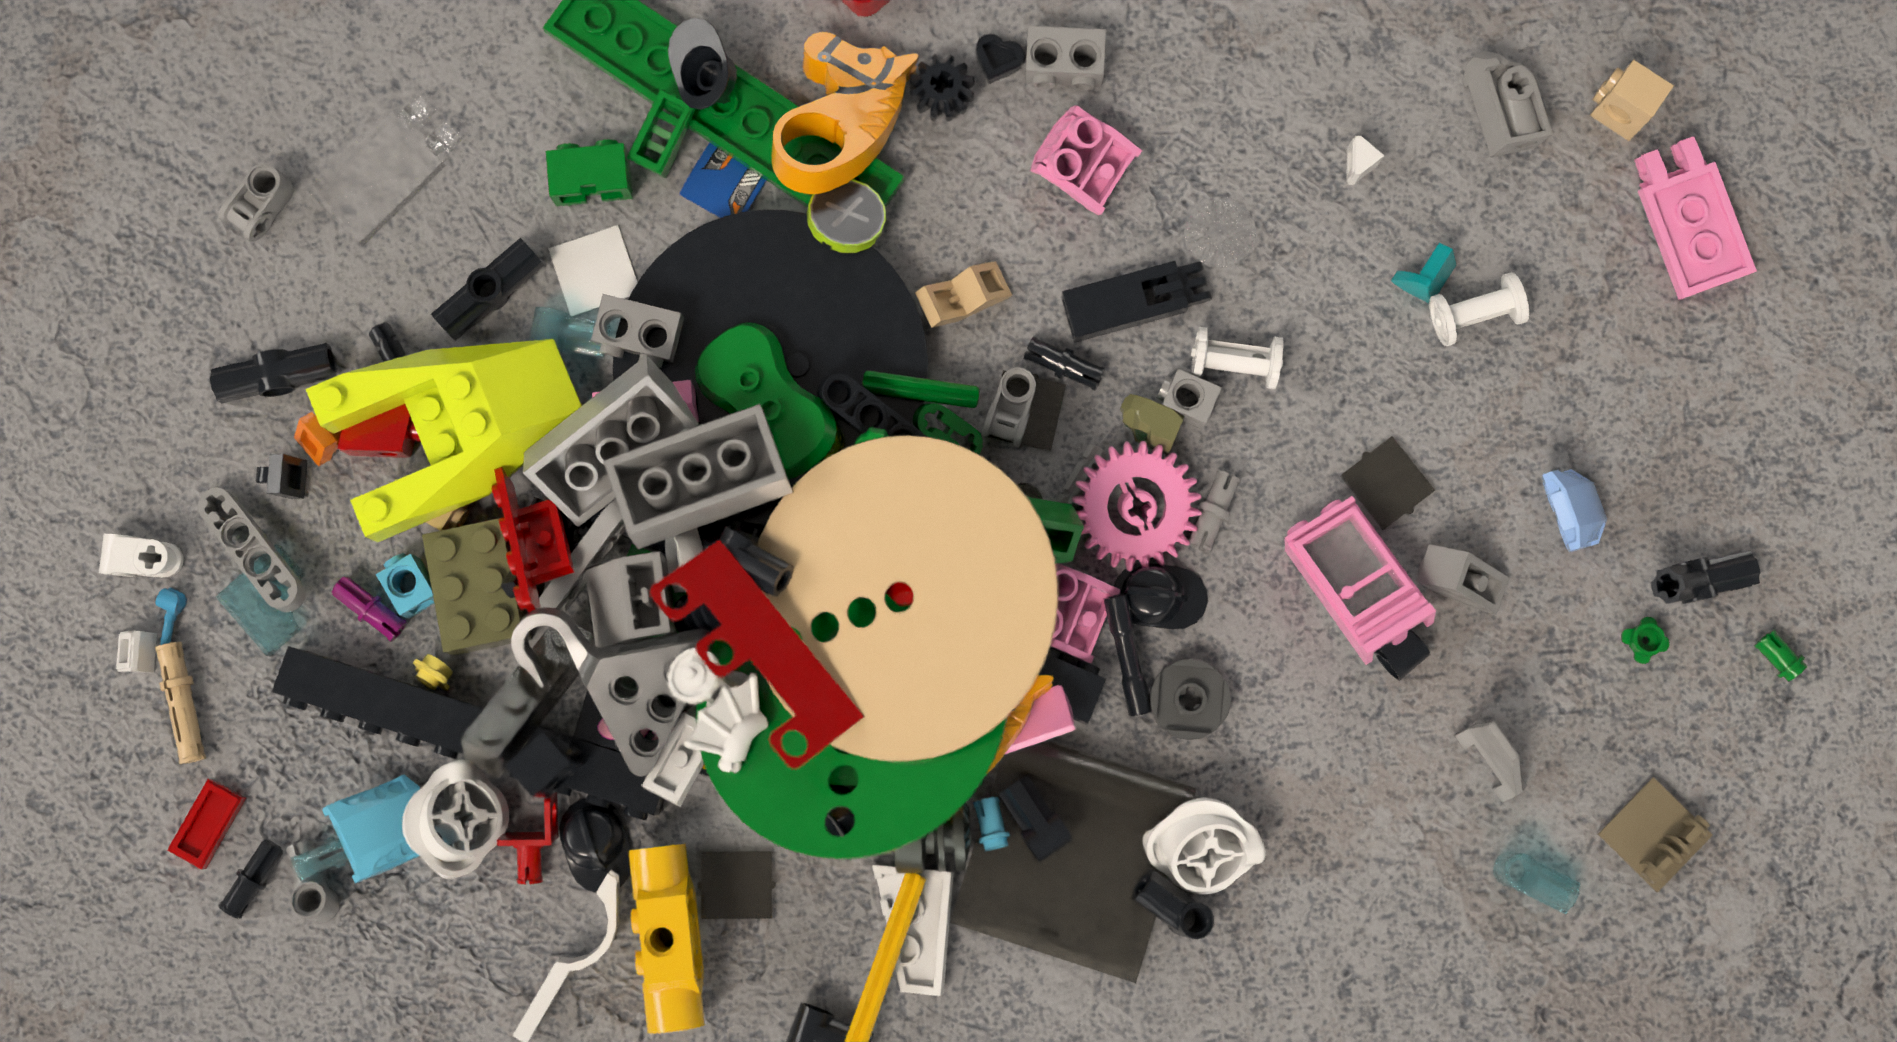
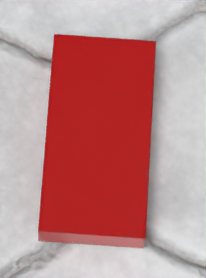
[167,779,246,870]

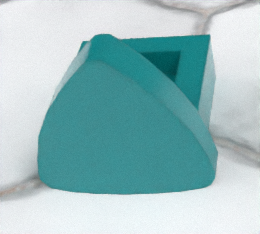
[1391,243,1456,304]

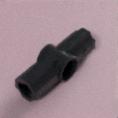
[431,237,544,341]
[209,343,338,403]

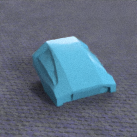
[322,775,421,883]

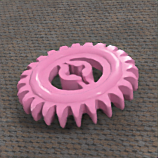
[1071,441,1202,571]

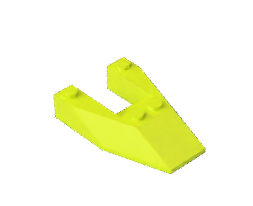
[305,339,582,543]

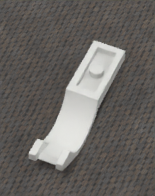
[642,704,704,807]
[513,870,620,1042]

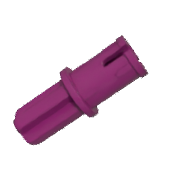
[332,576,408,642]

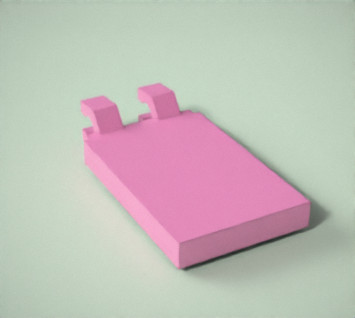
[1634,136,1757,300]

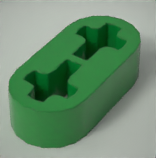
[913,402,983,455]

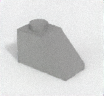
[1416,544,1509,615]

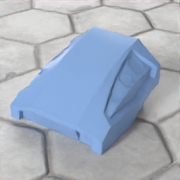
[1542,469,1607,553]

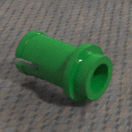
[1754,629,1807,682]

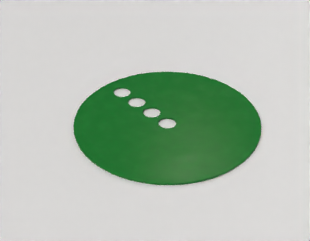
[696,594,1007,859]

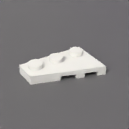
[872,865,954,996]

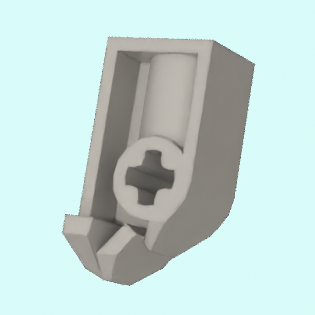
[1462,51,1553,157]

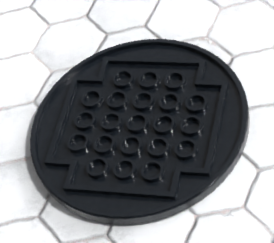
[612,210,928,524]

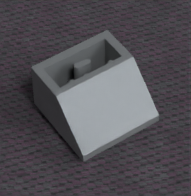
[586,552,677,647]

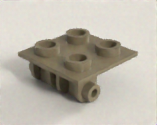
[1598,777,1713,893]

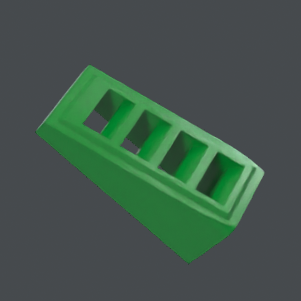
[627,88,695,179]

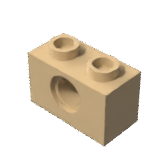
[1590,59,1674,141]

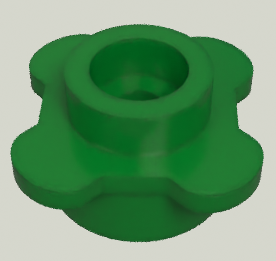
[1621,617,1670,664]

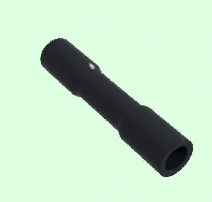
[1103,594,1152,716]

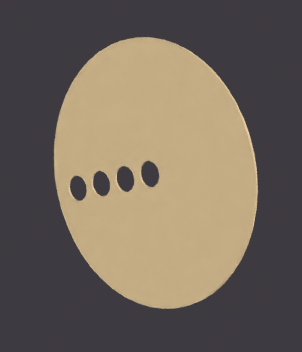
[758,436,1058,761]

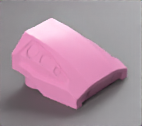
[1030,105,1142,215]
[1050,563,1120,664]

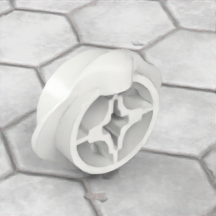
[402,759,509,879]
[1142,798,1266,895]

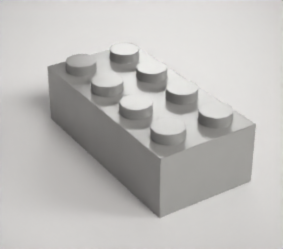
[604,404,793,549]

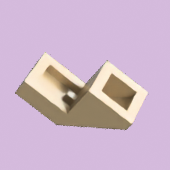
[915,261,1012,328]

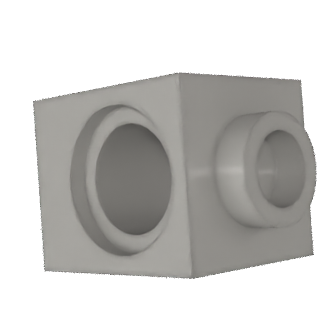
[1156,369,1222,430]

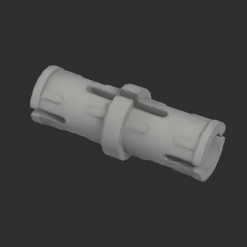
[1188,470,1241,553]

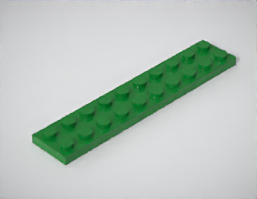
[542,0,905,208]

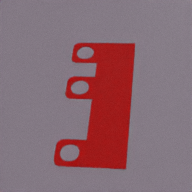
[650,540,864,769]

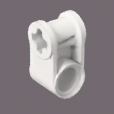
[99,534,184,578]

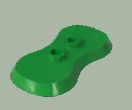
[695,322,837,479]

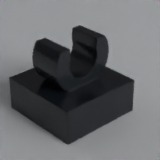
[256,454,308,499]

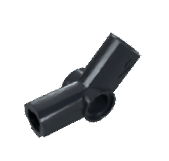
[1650,550,1761,604]

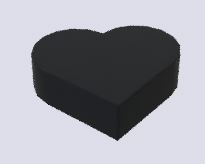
[975,34,1025,84]

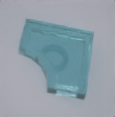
[215,544,305,656]

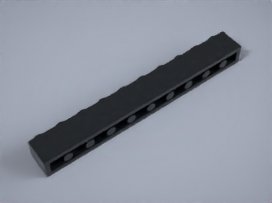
[272,646,665,821]

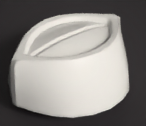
[665,528,703,592]

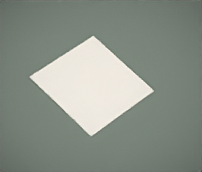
[548,225,638,317]

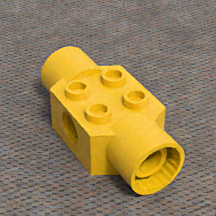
[629,843,705,1033]

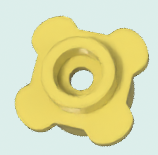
[413,654,453,691]

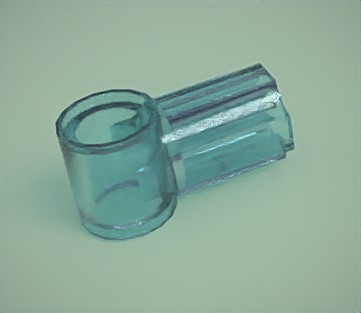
[529,307,611,358]
[1493,851,1581,914]

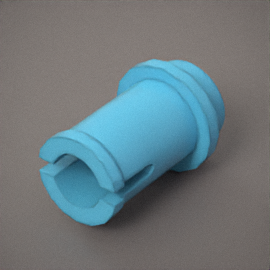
[973,797,1010,851]

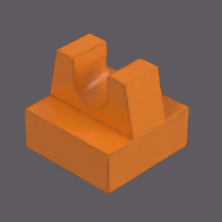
[294,412,341,466]

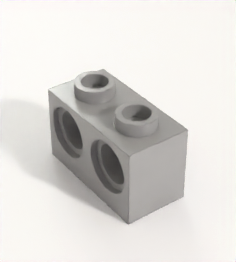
[1025,26,1106,91]
[591,294,684,368]

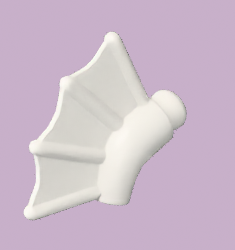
[684,673,768,773]

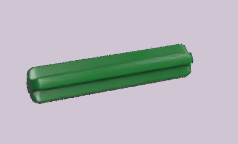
[862,371,980,408]

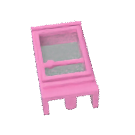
[1285,496,1436,665]

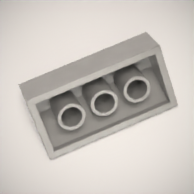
[523,355,700,527]

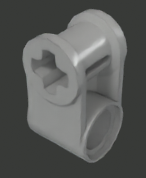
[219,164,293,242]
[981,367,1036,448]

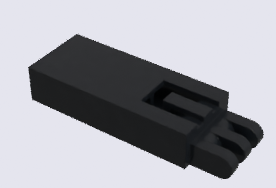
[1061,261,1212,343]

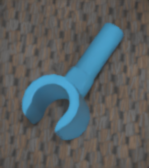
[155,588,187,645]

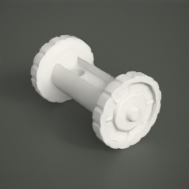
[1429,272,1529,346]
[1191,326,1283,389]
[667,648,749,707]

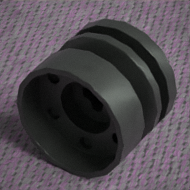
[894,802,971,874]

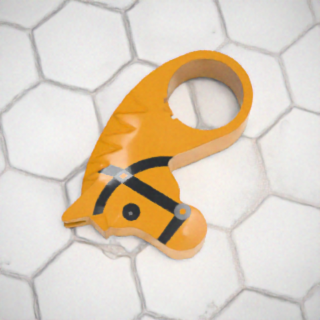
[771,32,919,194]

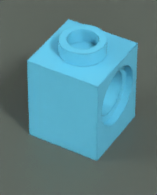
[376,553,434,619]

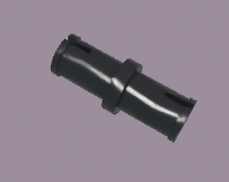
[1024,336,1105,391]

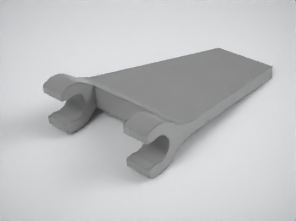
[1454,719,1527,803]

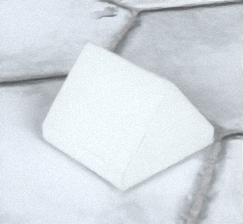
[1346,136,1384,185]
[116,631,157,673]

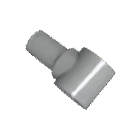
[286,840,339,923]

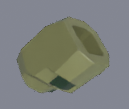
[1120,394,1184,455]

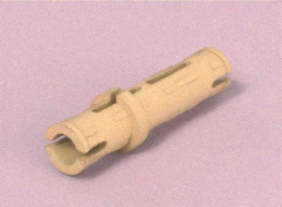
[155,642,206,765]

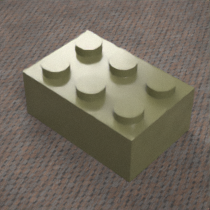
[422,518,532,656]

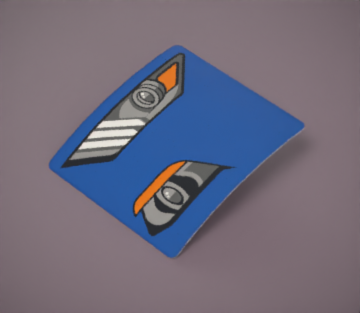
[680,142,766,218]

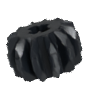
[910,54,975,122]

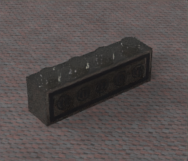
[461,625,593,779]

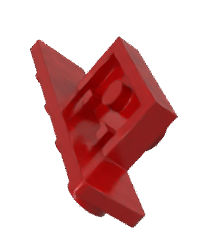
[492,467,575,612]

